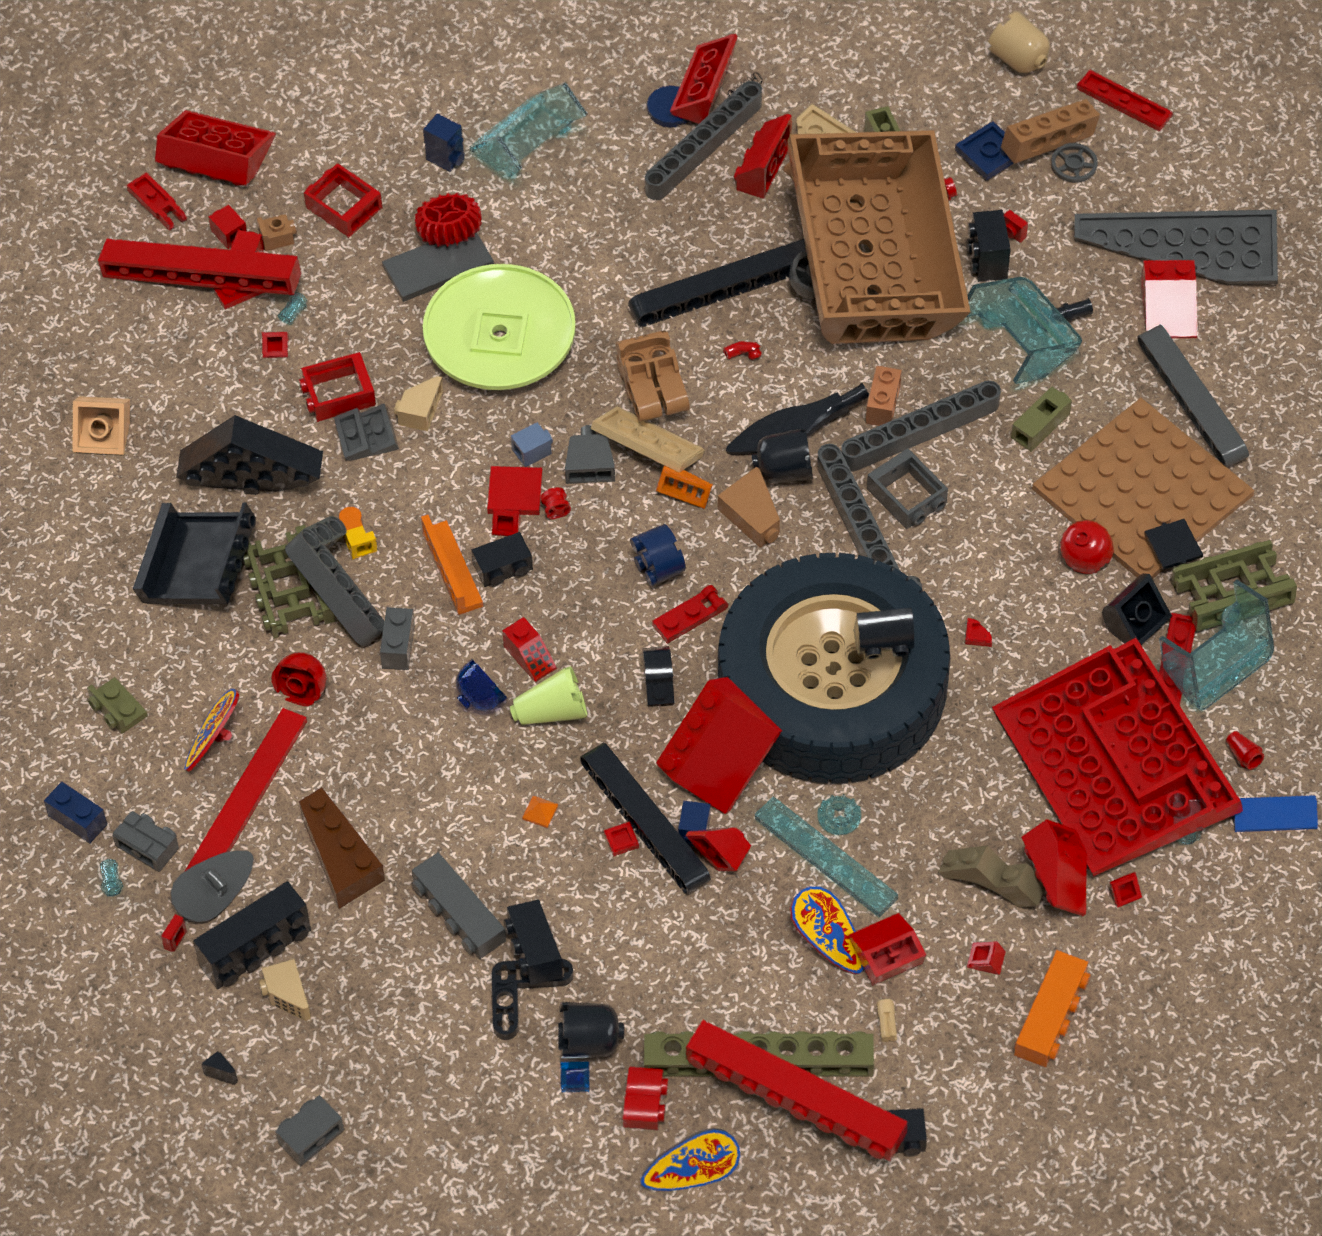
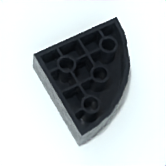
[176,415,323,495]

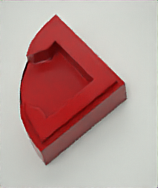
[965,618,992,647]

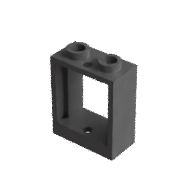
[867,448,948,530]

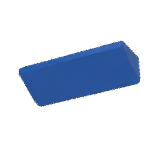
[1233,795,1318,832]

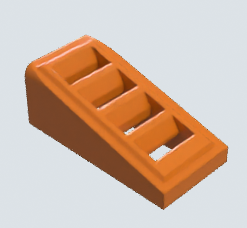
[656,466,713,509]

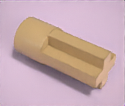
[877,999,897,1042]

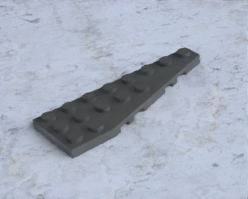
[1075,209,1278,285]

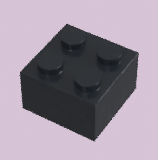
[966,209,1011,282]

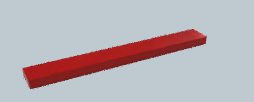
[184,708,307,872]

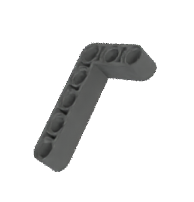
[285,516,384,646]

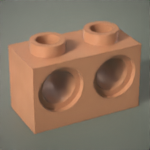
[866,366,902,426]

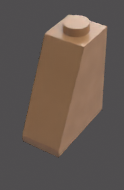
[718,467,780,548]

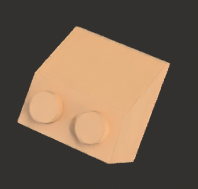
[72,396,130,455]

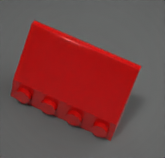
[155,110,276,186]
[656,677,782,814]

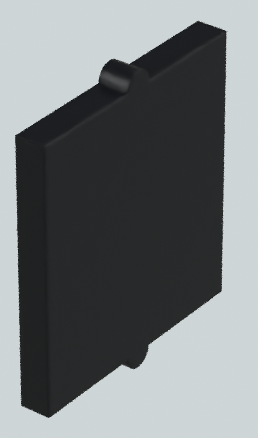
[1144,518,1203,570]

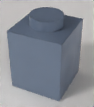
[511,422,553,467]

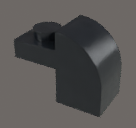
[642,646,675,705]

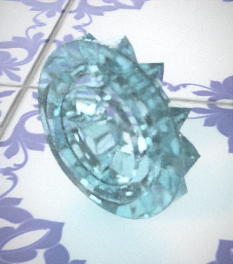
[817,794,861,835]

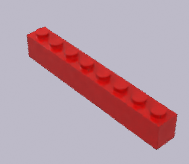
[98,238,302,295]
[686,1019,908,1162]

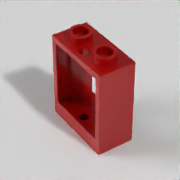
[303,163,383,238]
[299,352,376,422]

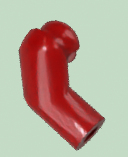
[723,341,762,360]

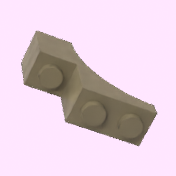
[938,845,1045,908]

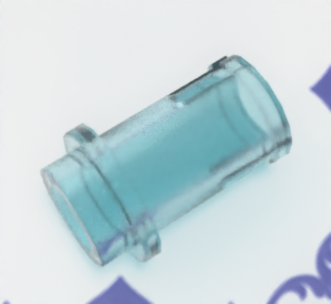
[278,292,308,325]
[100,859,123,896]

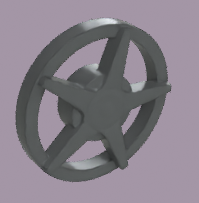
[1051,143,1098,183]

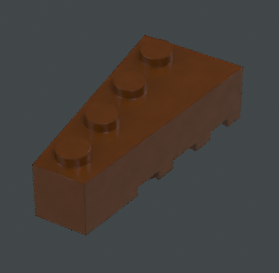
[299,787,385,909]

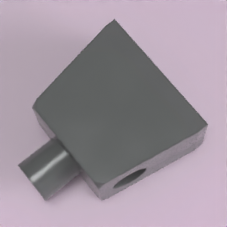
[565,425,615,484]

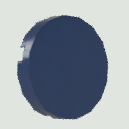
[647,85,689,128]

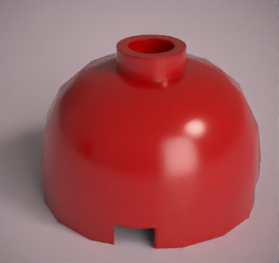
[1060,520,1114,574]
[271,652,327,706]

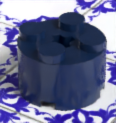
[630,524,686,587]

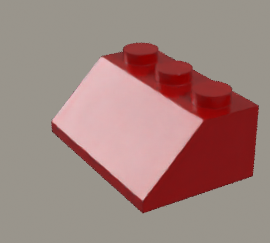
[734,113,792,199]

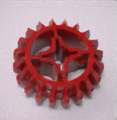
[415,192,482,247]

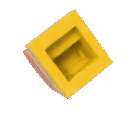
[339,507,377,559]

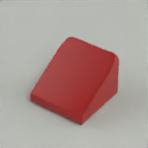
[262,332,289,358]
[967,941,1006,975]

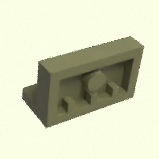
[87,677,148,734]

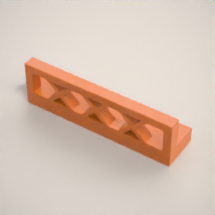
[421,514,483,615]

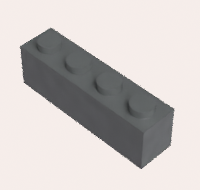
[411,852,506,960]

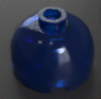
[456,659,508,712]

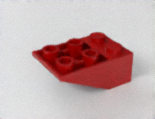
[1021,819,1087,916]

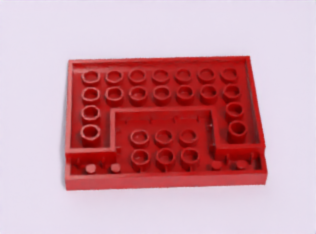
[992,638,1243,876]

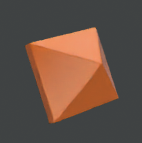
[522,796,558,828]

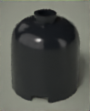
[752,428,813,484]
[558,1002,624,1059]

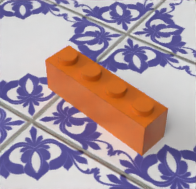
[1014,950,1091,1068]

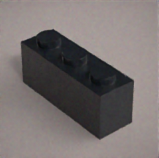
[503,899,563,985]

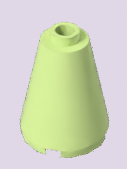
[510,666,588,725]

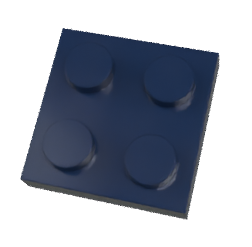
[955,121,1014,181]

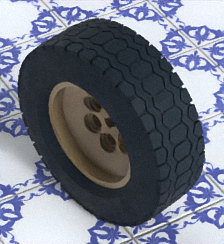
[718,553,951,784]

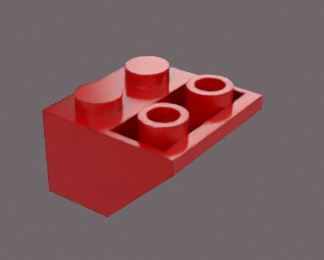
[848,913,926,986]

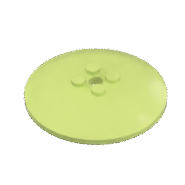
[423,264,576,390]

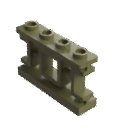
[243,525,335,639]
[1171,540,1297,632]

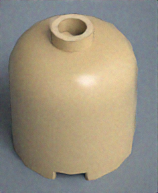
[988,12,1050,73]

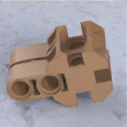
[616,330,690,422]

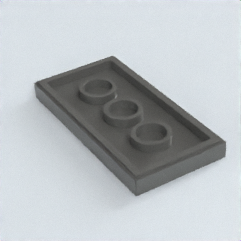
[382,232,494,302]

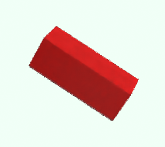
[670,33,738,124]

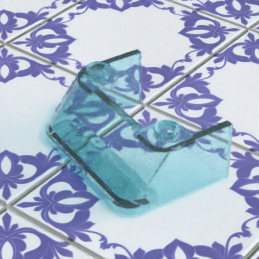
[469,82,588,177]
[967,277,1082,384]
[1159,580,1274,710]

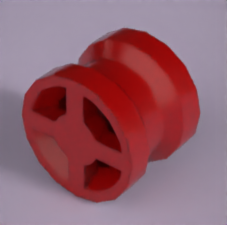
[541,487,571,520]

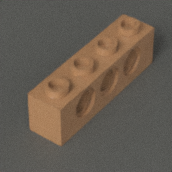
[1001,99,1100,164]

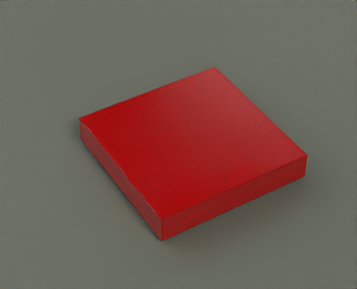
[487,466,543,515]

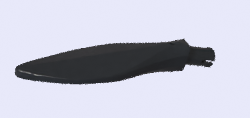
[726,383,869,455]

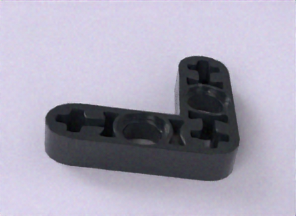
[491,959,574,1040]

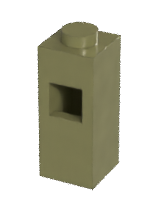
[1011,387,1072,452]

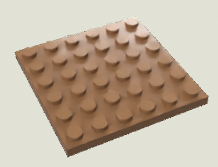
[1032,398,1255,579]

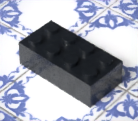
[193,881,311,990]

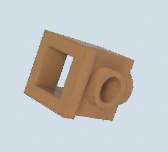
[257,214,297,251]

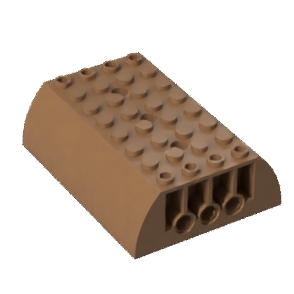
[787,130,970,344]

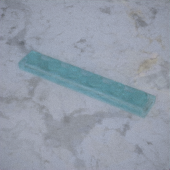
[755,796,898,918]

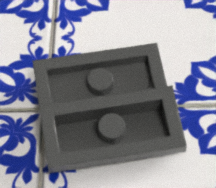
[334,403,399,460]

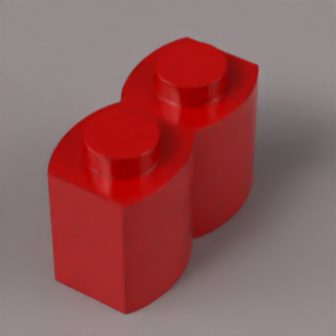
[623,1066,669,1130]

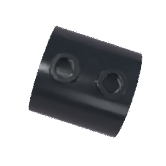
[1102,573,1172,645]
[853,607,914,659]

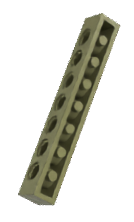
[644,1031,874,1077]

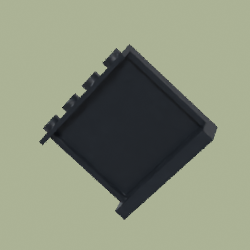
[133,502,256,604]

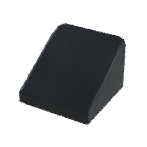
[201,1051,238,1085]

